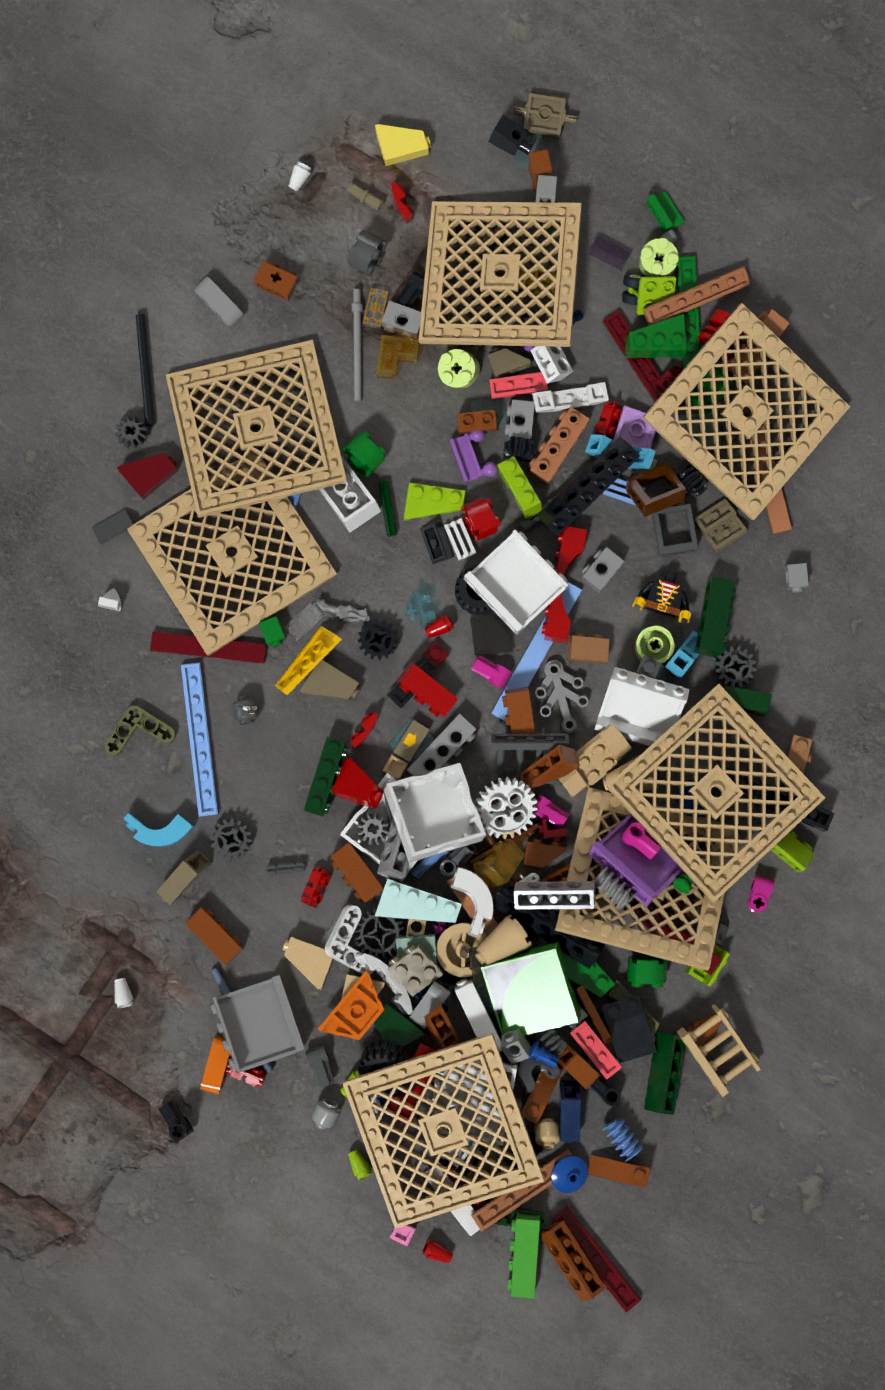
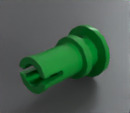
[673,872,693,894]

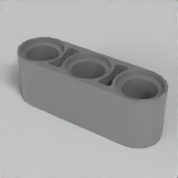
[193,276,244,328]
[408,981,451,1030]

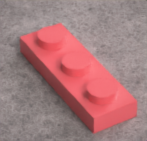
[489,372,548,400]
[570,1021,622,1079]

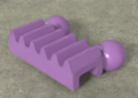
[449,431,498,483]

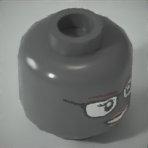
[232,696,259,725]

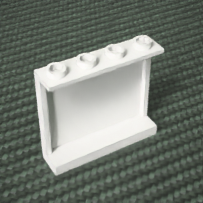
[464,530,568,635]
[594,667,689,746]

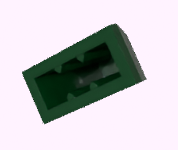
[723,685,772,717]
[374,1002,425,1046]

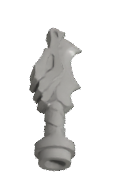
[315,599,370,623]

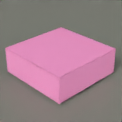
[390,1224,416,1246]

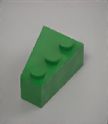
[625,314,687,358]
[562,952,615,997]

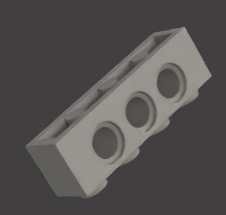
[407,713,477,776]
[377,818,409,880]
[514,881,596,910]

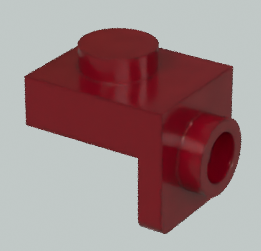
[657,365,683,391]
[538,819,567,842]

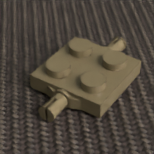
[513,93,577,137]

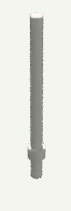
[351,289,363,402]

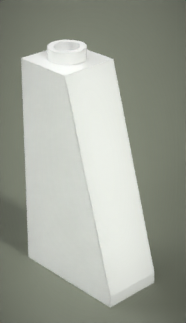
[454,978,502,1052]

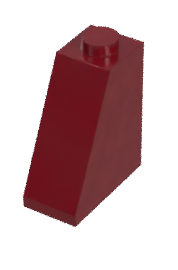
[117,453,178,500]

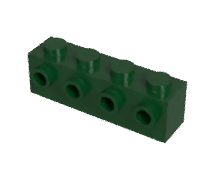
[694,576,736,658]
[304,737,348,817]
[644,1032,685,1115]

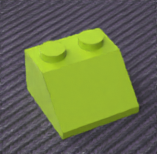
[771,831,815,872]

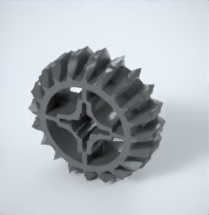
[354,907,406,959]

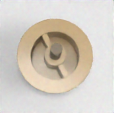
[436,923,487,977]

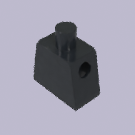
[488,114,534,156]

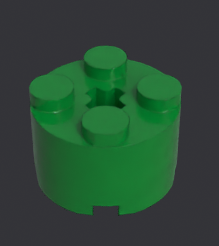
[342,431,386,477]
[627,955,667,988]

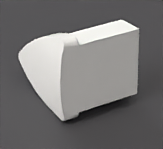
[98,588,121,611]

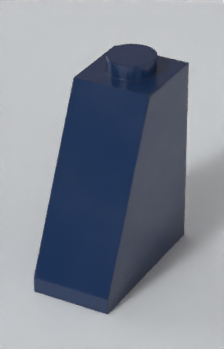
[559,1081,581,1143]

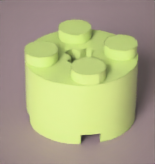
[639,238,678,277]
[438,349,480,388]
[634,626,675,664]

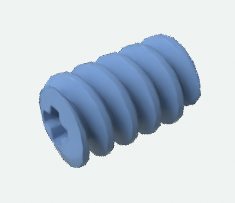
[602,1117,643,1162]

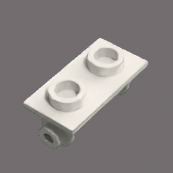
[519,873,540,882]

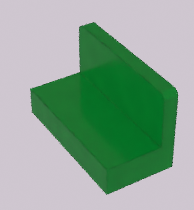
[646,191,684,233]

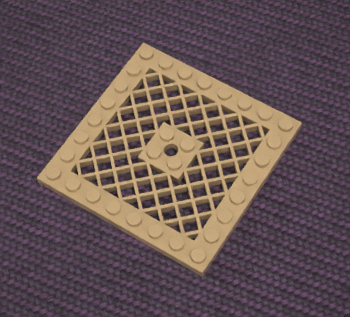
[419,201,582,347]
[642,303,850,520]
[166,340,347,518]
[127,451,337,656]
[606,684,825,903]
[555,787,734,971]
[342,1033,544,1229]

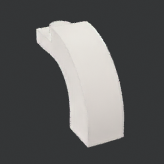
[450,867,493,937]

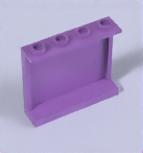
[588,813,683,907]

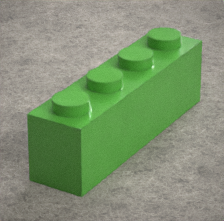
[507,1214,540,1299]

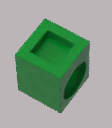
[259,616,286,648]

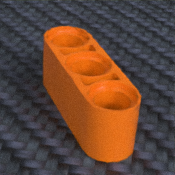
[200,1034,230,1094]

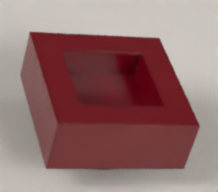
[422,642,449,669]

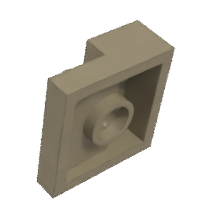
[388,942,444,997]

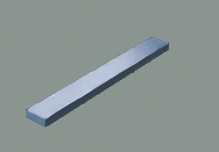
[491,582,582,722]
[181,662,218,817]

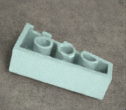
[375,879,462,923]

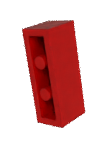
[396,663,458,717]

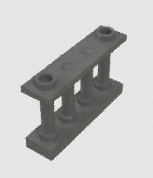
[491,734,569,785]

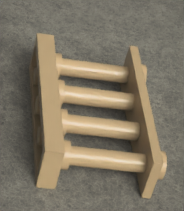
[676,1004,761,1097]

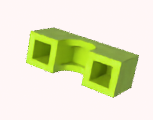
[497,456,542,519]

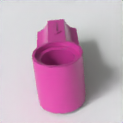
[471,655,512,689]
[532,794,569,828]
[622,822,661,860]

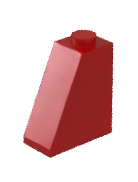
[331,757,384,809]

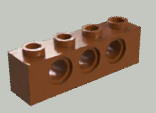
[539,1220,606,1302]

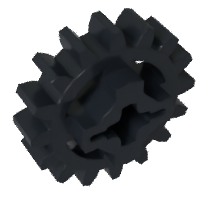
[357,619,399,661]

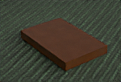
[576,985,612,1046]

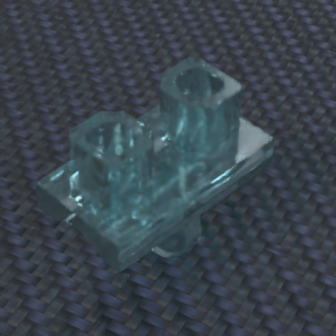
[403,591,436,628]

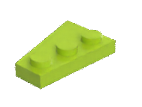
[404,483,465,521]

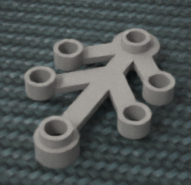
[535,660,589,733]

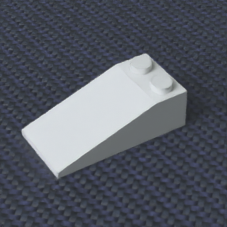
[305,454,381,533]

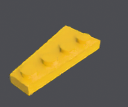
[275,626,342,695]

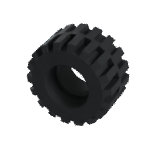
[455,565,493,615]
[358,1039,410,1093]

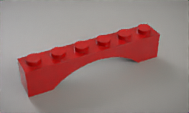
[541,526,587,644]

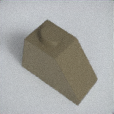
[487,348,531,379]

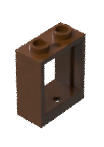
[626,462,686,517]

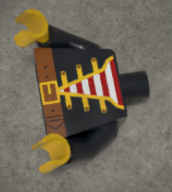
[632,571,691,623]

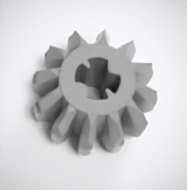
[357,813,389,845]

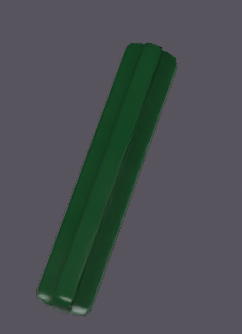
[379,481,397,537]

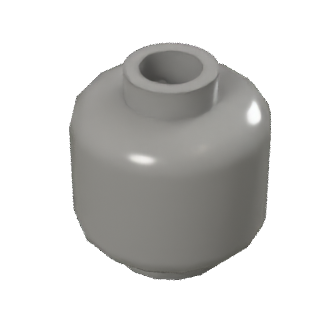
[312,1099,340,1130]

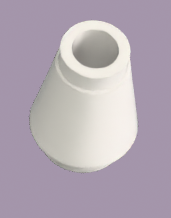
[288,162,311,191]
[114,978,134,1008]

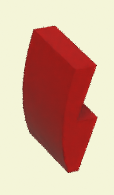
[391,181,413,224]
[350,712,379,749]

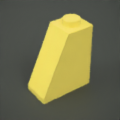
[375,124,431,166]

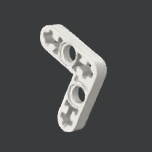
[325,905,375,975]

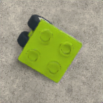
[622,273,676,315]

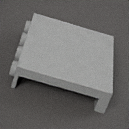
[210,975,304,1074]

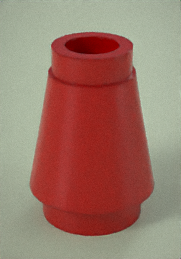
[424,615,454,638]
[422,1240,453,1264]

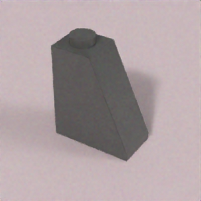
[635,656,674,684]

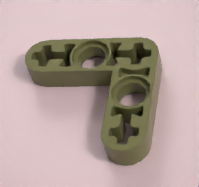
[105,706,176,756]

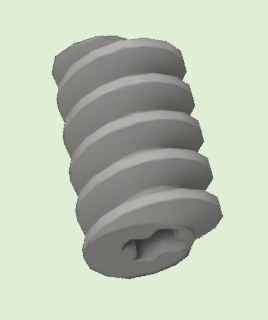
[594,866,637,910]

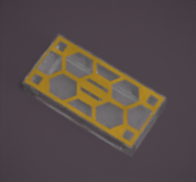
[362,287,389,329]

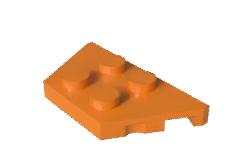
[318,971,384,1040]

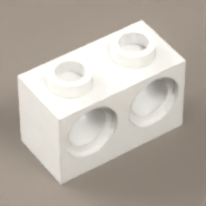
[530,346,573,384]

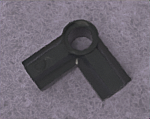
[158,1100,194,1142]

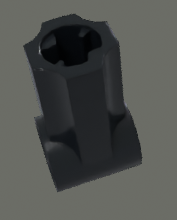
[395,271,425,308]
[589,1070,621,1106]

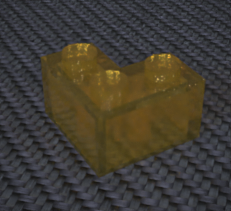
[377,335,419,379]
[472,839,526,889]

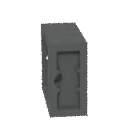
[651,502,698,558]

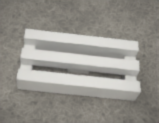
[444,518,476,561]

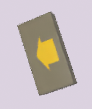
[393,720,430,763]

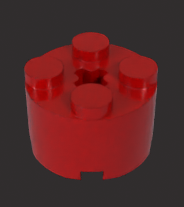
[460,497,501,541]

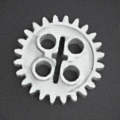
[475,777,538,839]

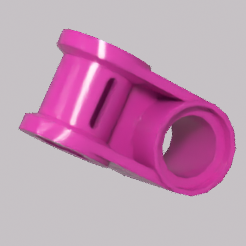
[747,874,775,913]

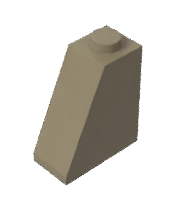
[300,660,361,701]
[157,850,212,905]

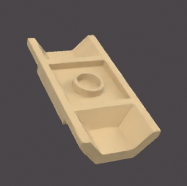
[558,723,632,799]

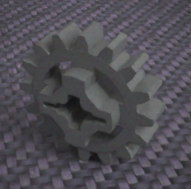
[714,646,757,688]
[210,818,252,861]

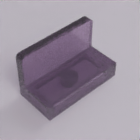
[589,236,631,271]

